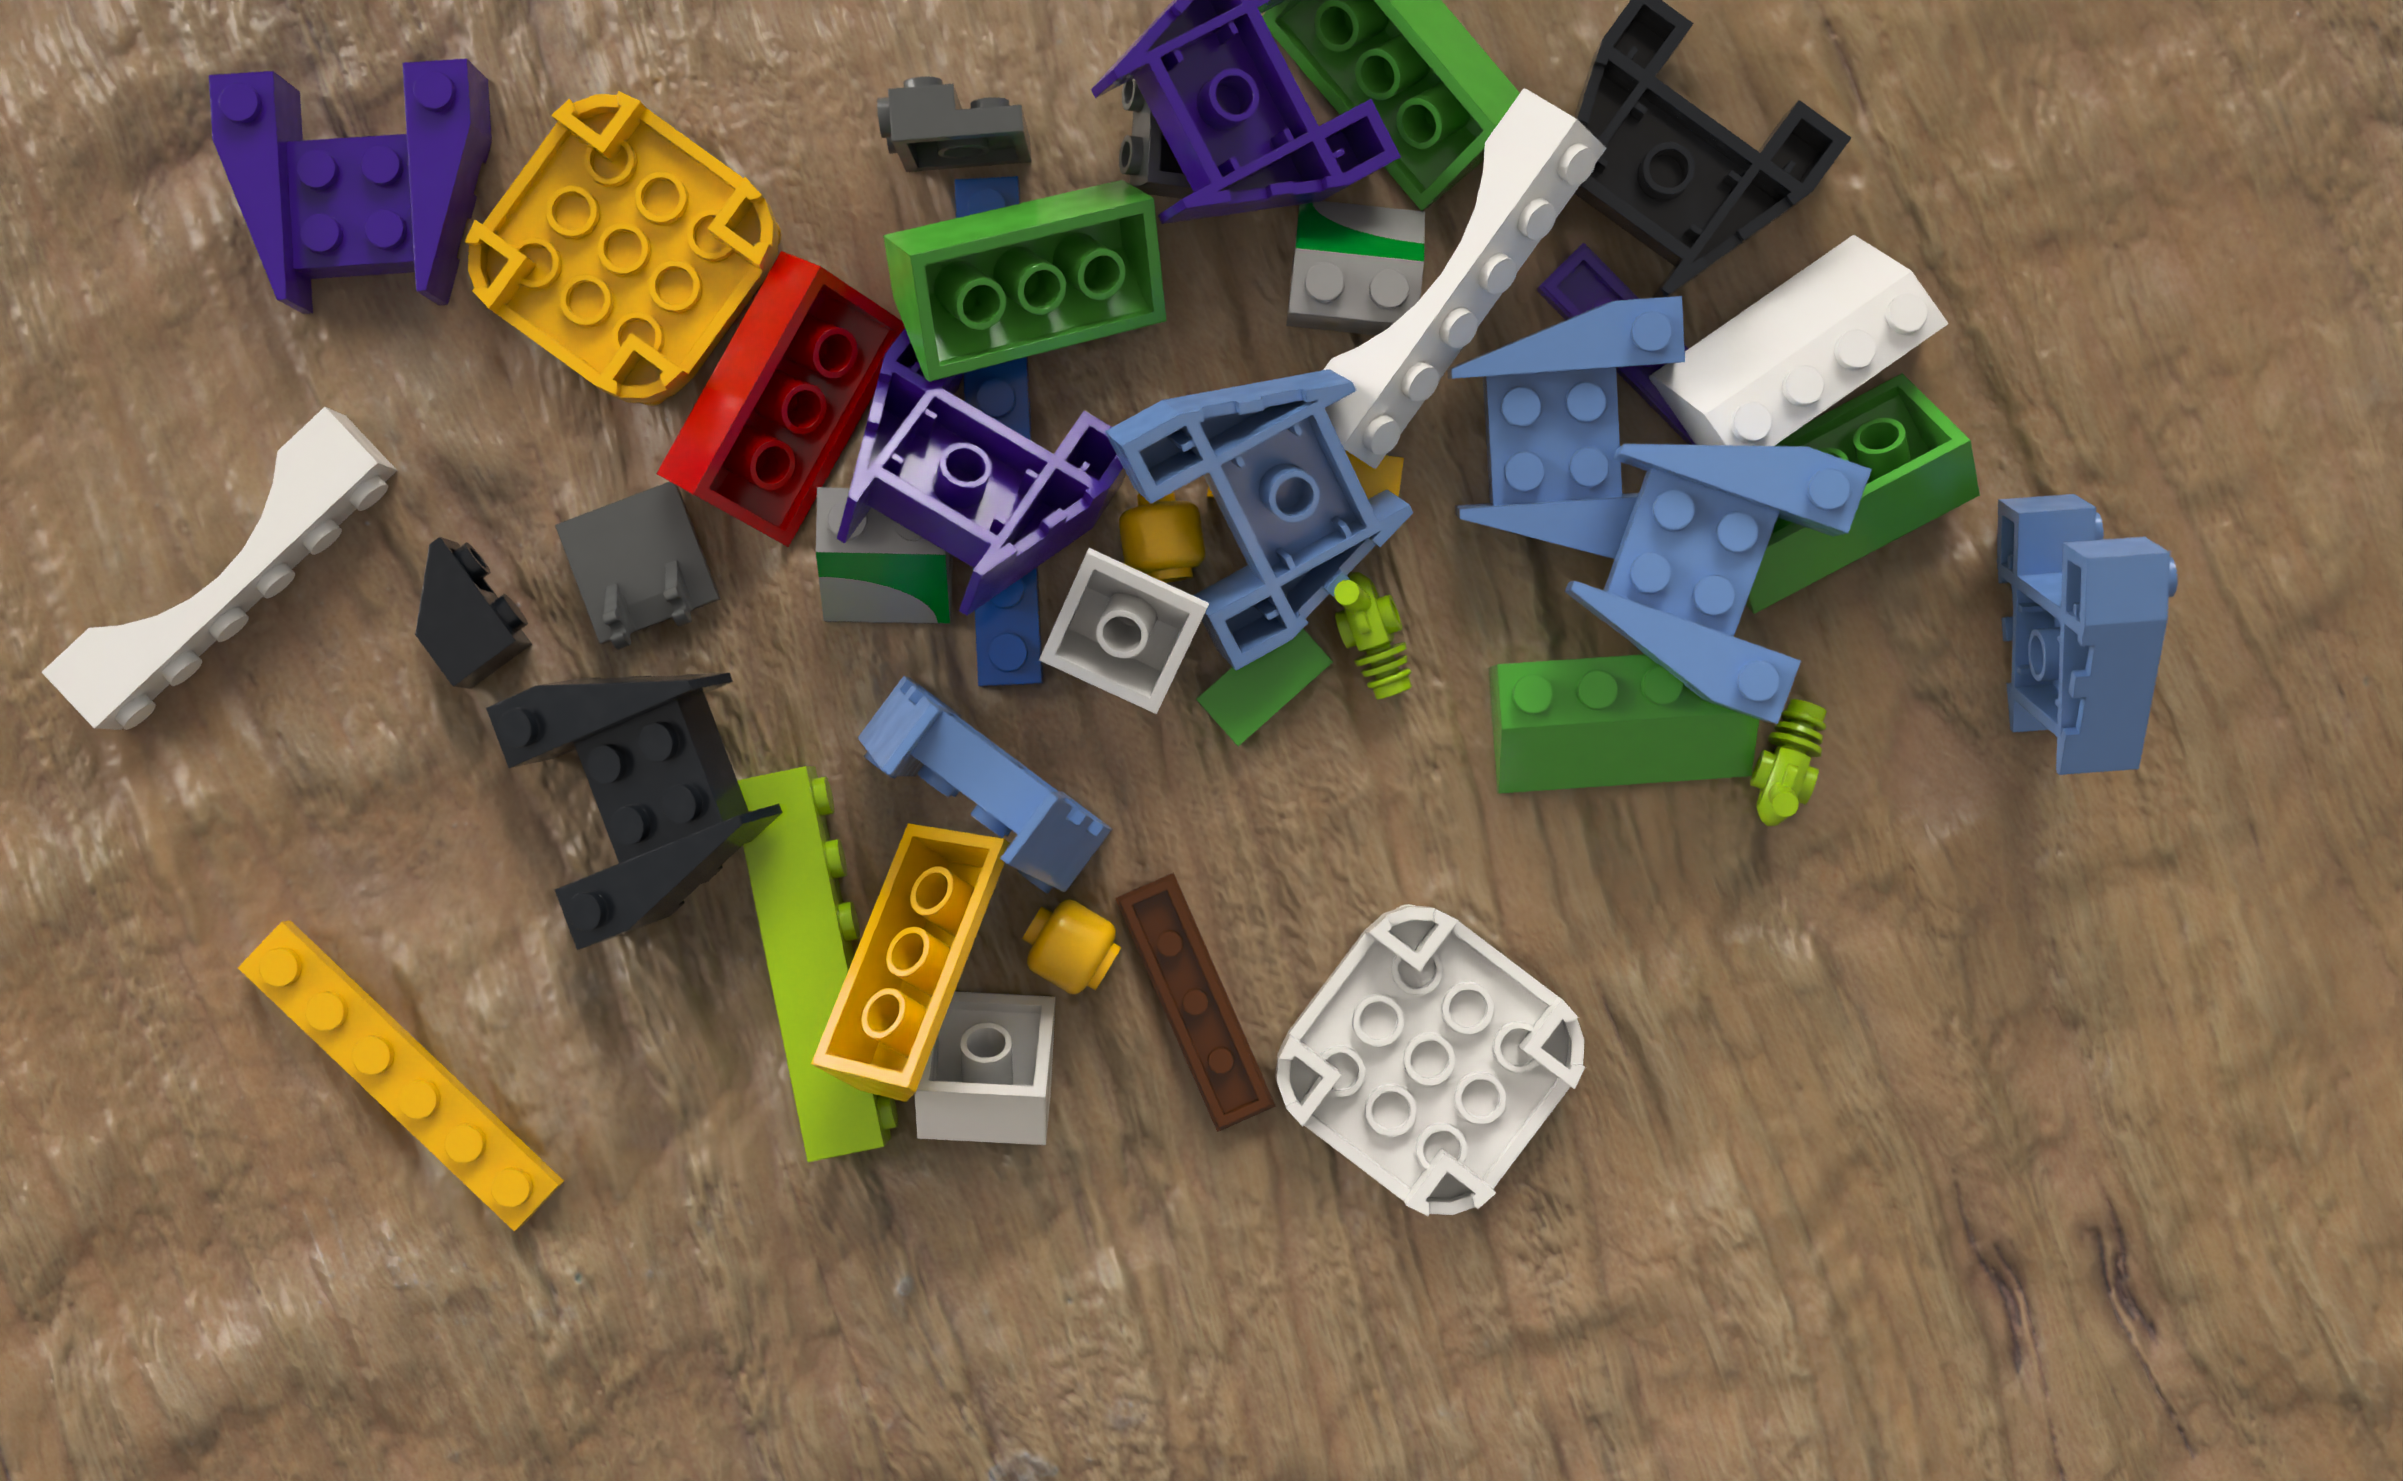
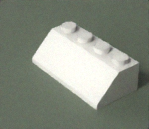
[1649,235,1949,446]

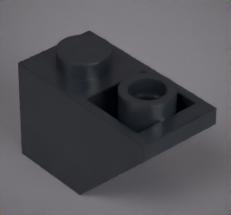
[415,537,532,689]

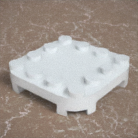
[1275,904,1585,1216]

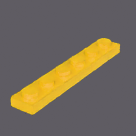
[238,920,564,1232]

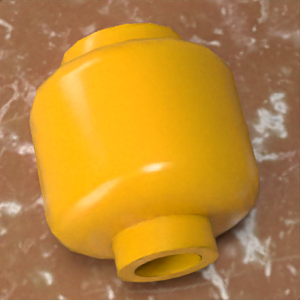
[1119,492,1205,583]
[1022,899,1122,994]

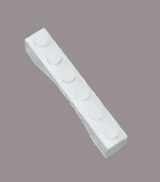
[1324,88,1606,469]
[42,407,397,730]

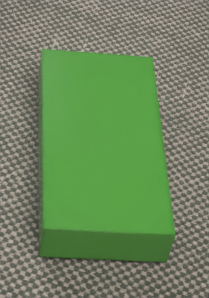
[1196,629,1333,746]

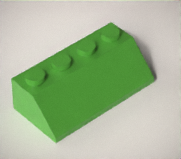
[1262,0,1520,211]
[883,180,1167,382]
[1746,373,1980,614]
[1489,654,1759,794]

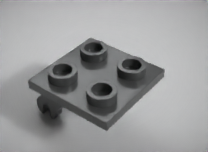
[555,481,721,650]

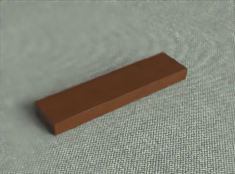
[1115,872,1276,1132]

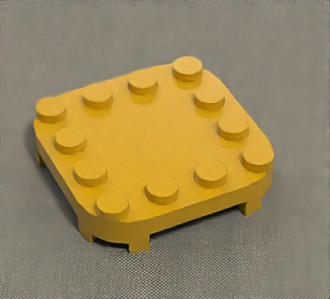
[464,91,782,406]

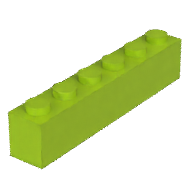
[737,766,898,1162]

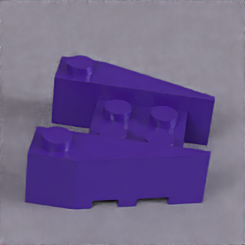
[1091,0,1401,224]
[209,59,492,314]
[837,329,1126,616]

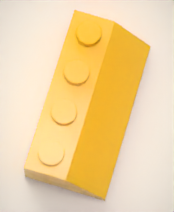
[811,823,1011,1102]

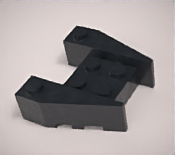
[1574,0,1851,298]
[486,673,782,950]

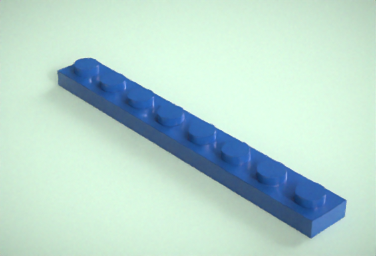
[954,176,1043,687]

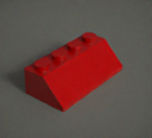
[656,251,905,547]

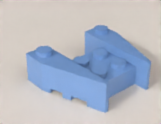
[1447,296,1685,559]
[1105,369,1413,671]
[1565,444,1872,724]
[1997,494,2178,775]
[858,676,1113,894]

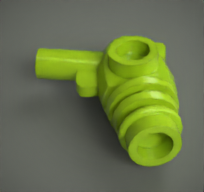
[1334,572,1412,700]
[1750,699,1827,826]

